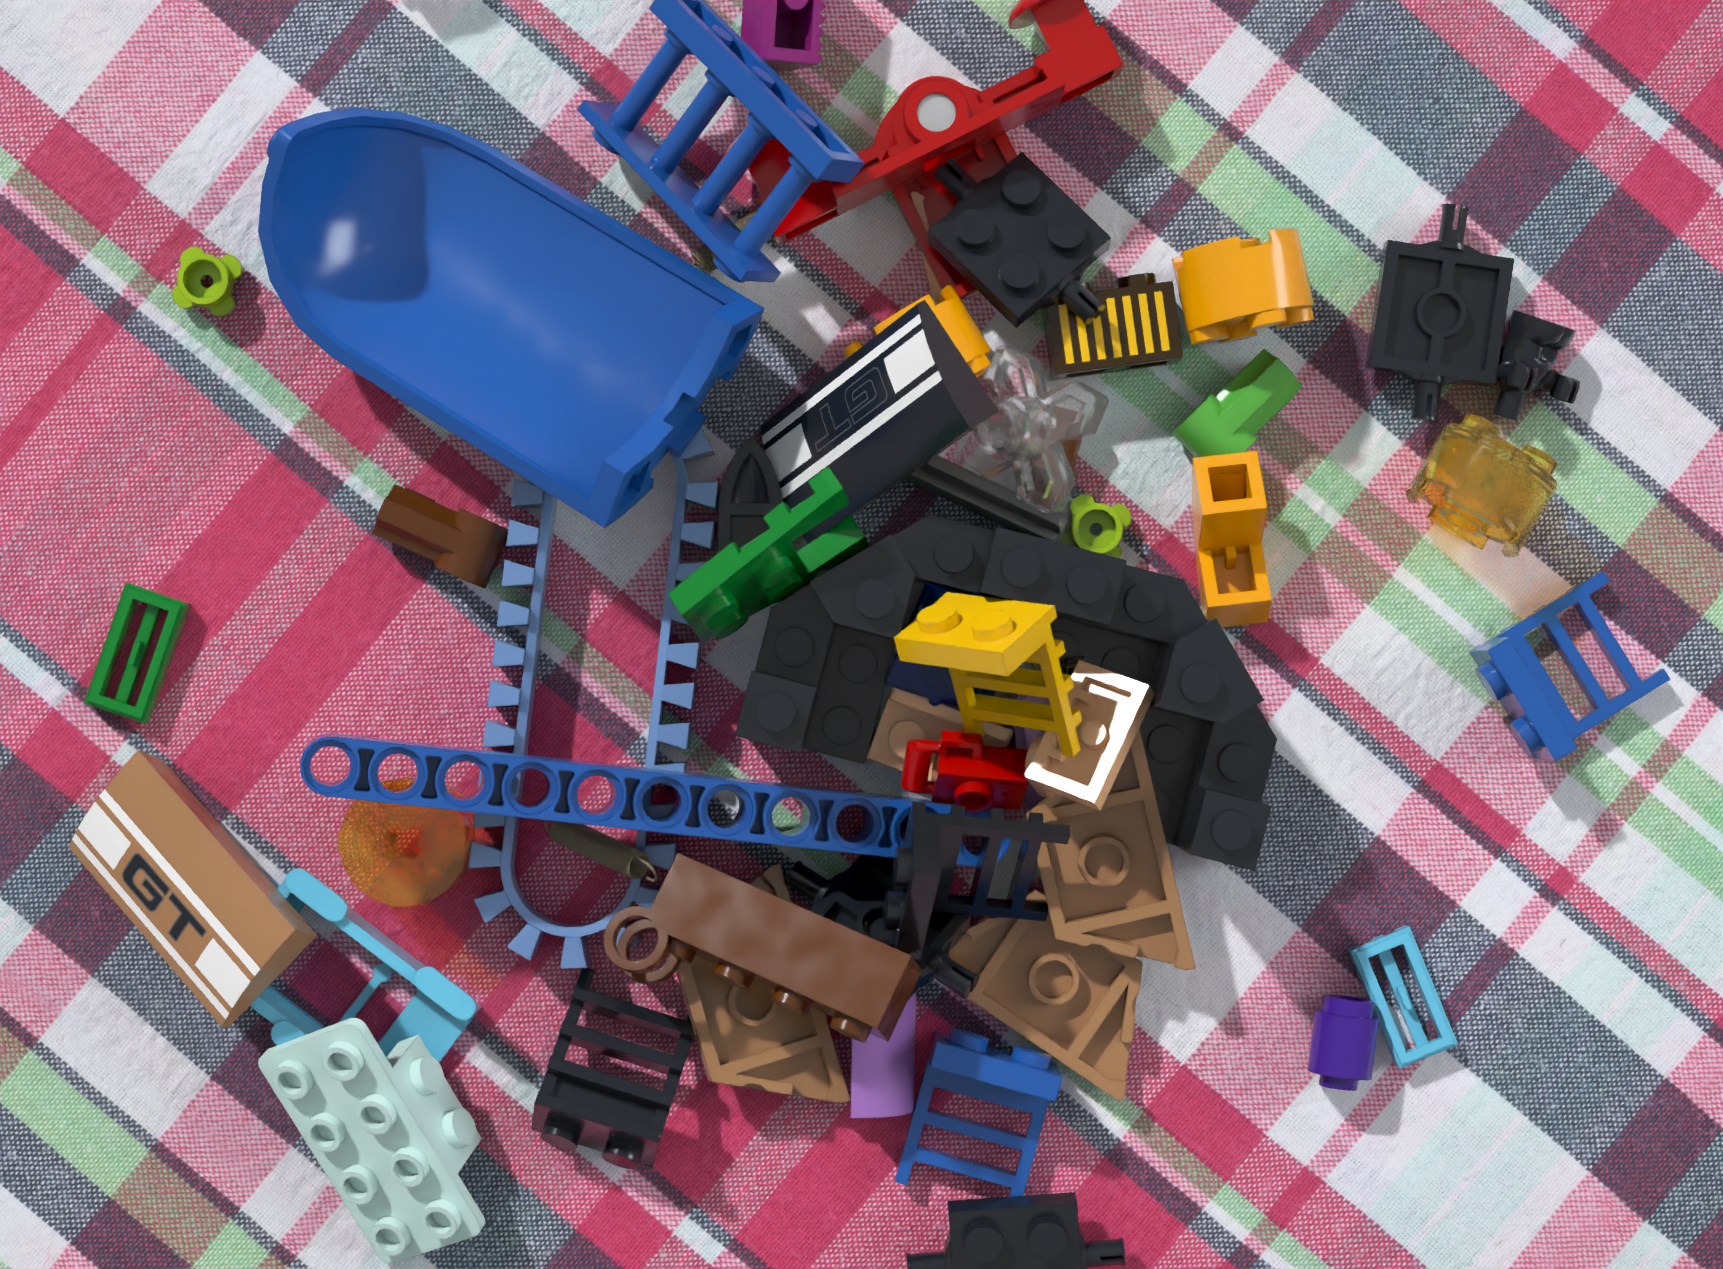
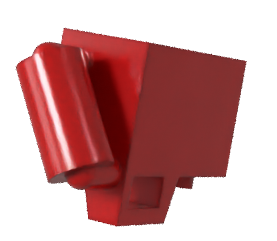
[901,730,1029,813]

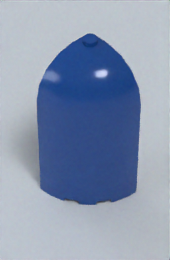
[258,108,765,528]

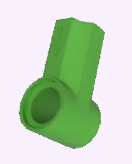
[1172,348,1302,458]

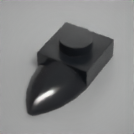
[718,439,782,553]

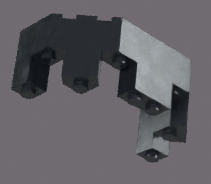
[735,514,1277,871]

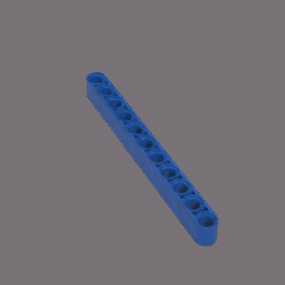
[300,733,1011,866]

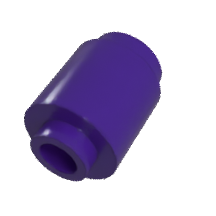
[1307,994,1379,1091]

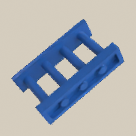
[577,0,865,283]

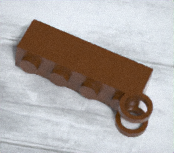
[603,853,922,1043]

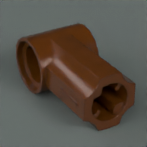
[372,484,508,589]

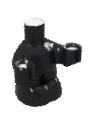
[1493,310,1580,421]

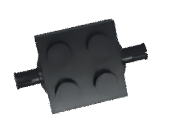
[927,152,1111,328]
[1365,204,1514,423]
[785,854,979,1000]
[906,1192,1125,1269]

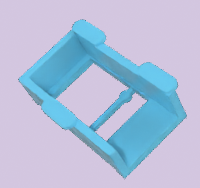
[250,868,482,1063]

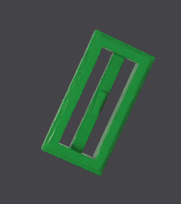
[84,583,191,724]

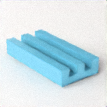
[1348,925,1458,1069]

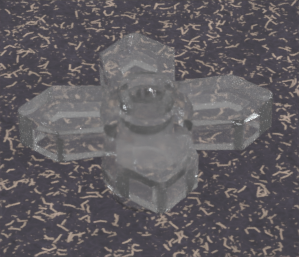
[953,345,1109,513]

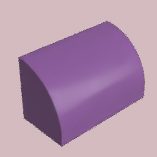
[850,992,916,1118]

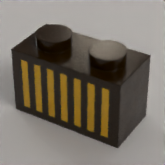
[1042,273,1183,381]

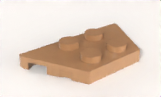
[1026,729,1196,970]
[676,863,851,1103]
[949,889,1143,1102]

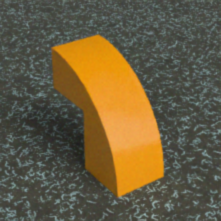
[1192,451,1272,627]

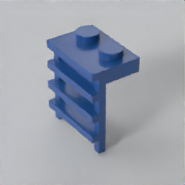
[1469,571,1671,762]
[895,1029,1062,1197]

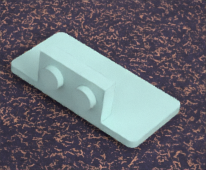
[258,1018,485,1264]

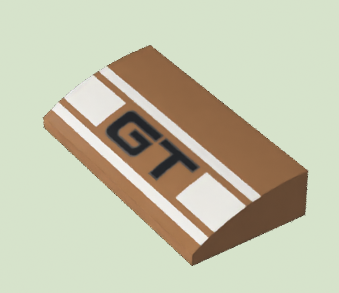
[68,750,318,1028]

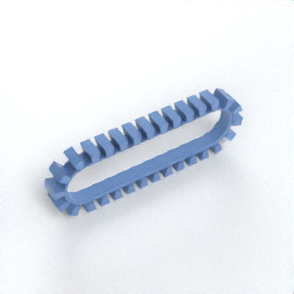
[468,427,721,969]

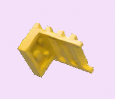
[894,592,1082,757]

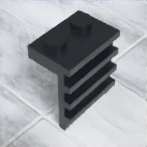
[883,802,1070,960]
[531,968,694,1169]

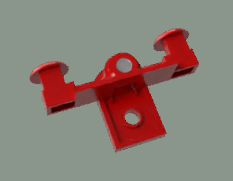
[722,0,1123,300]

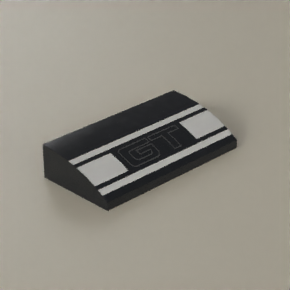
[760,300,999,544]

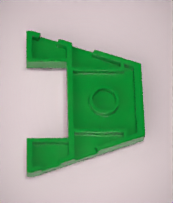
[668,466,870,642]

